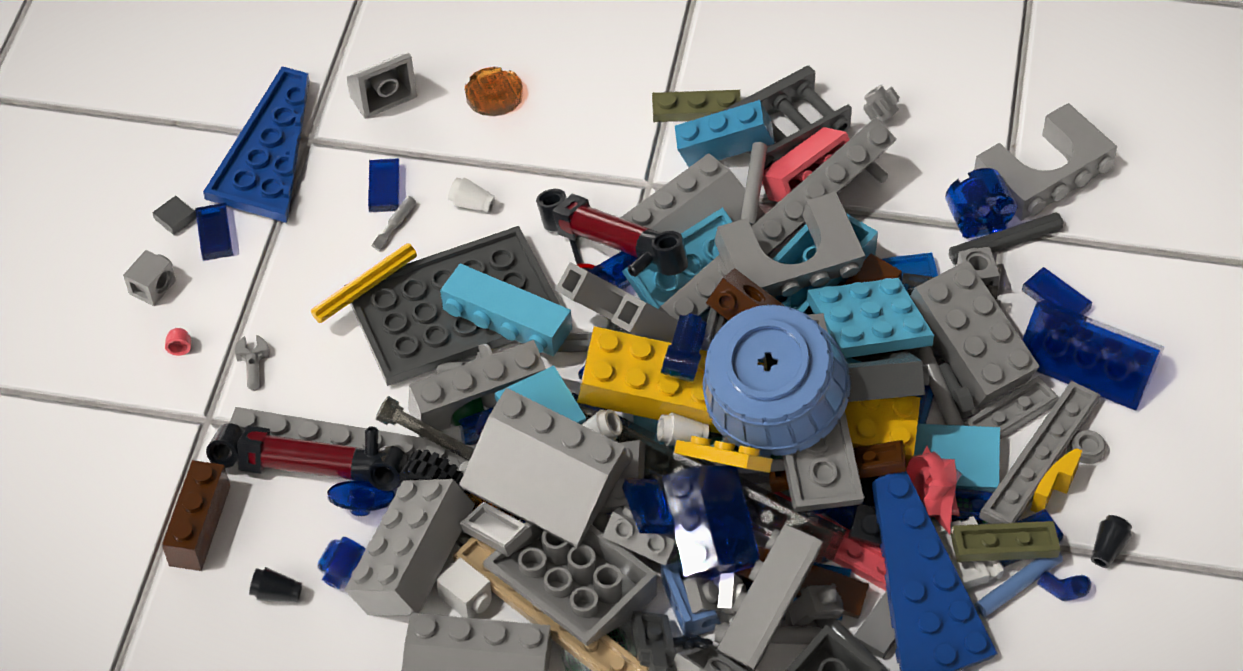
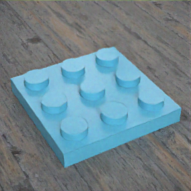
[807,278,934,358]

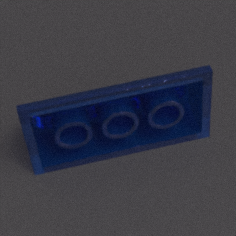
[1022,300,1165,411]

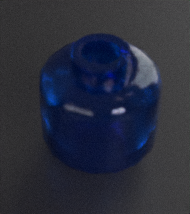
[317,536,366,590]

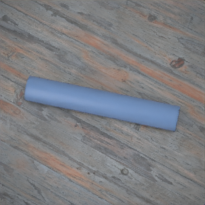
[975,553,1063,617]

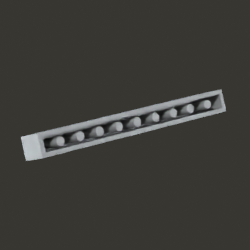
[659,117,897,326]

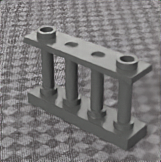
[720,65,852,170]

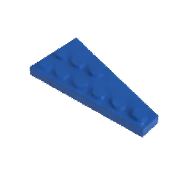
[203,66,310,223]
[872,471,998,671]

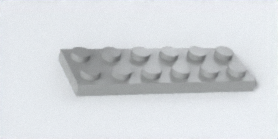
[763,313,864,512]

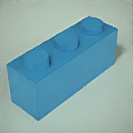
[674,100,775,168]

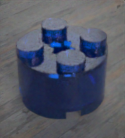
[945,168,1018,239]

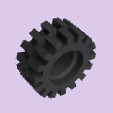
[399,449,463,485]

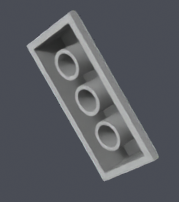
[715,524,823,671]

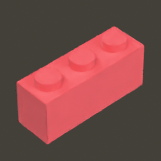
[762,127,849,202]

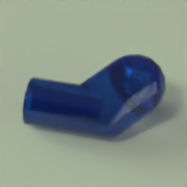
[1037,570,1092,601]

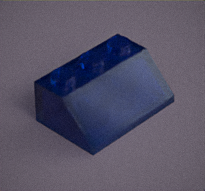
[662,465,761,579]

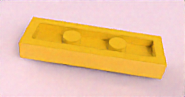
[674,436,773,473]

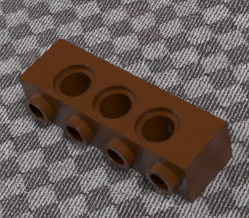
[706,268,785,320]

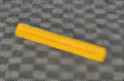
[311,243,417,323]

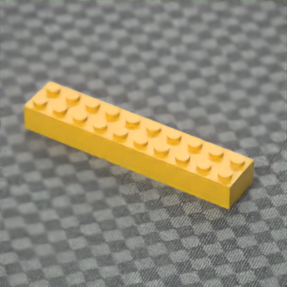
[577,326,921,467]

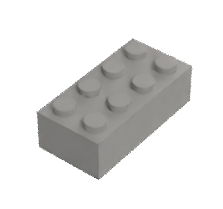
[910,260,1040,409]
[344,479,475,616]

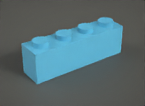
[440,263,572,357]

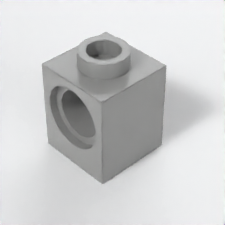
[957,247,1000,296]
[123,250,176,306]

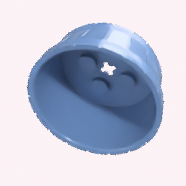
[703,305,851,456]

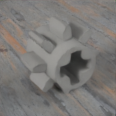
[863,85,900,122]

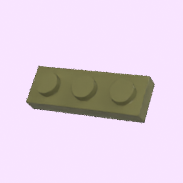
[652,90,741,122]
[950,521,1061,562]

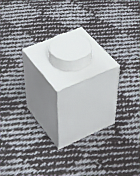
[436,558,492,618]

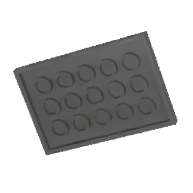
[344,226,561,386]

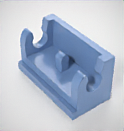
[661,558,721,638]

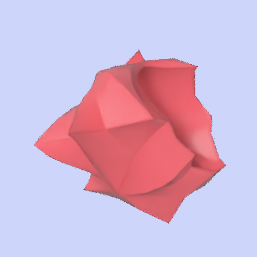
[906,446,962,534]

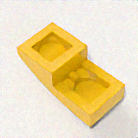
[1030,448,1083,515]

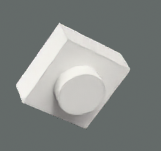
[718,573,747,615]

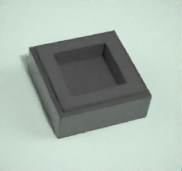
[152,195,197,235]

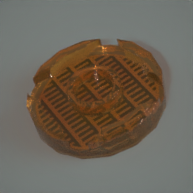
[464,66,523,117]

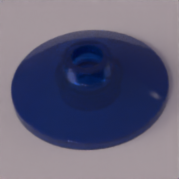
[327,480,395,516]

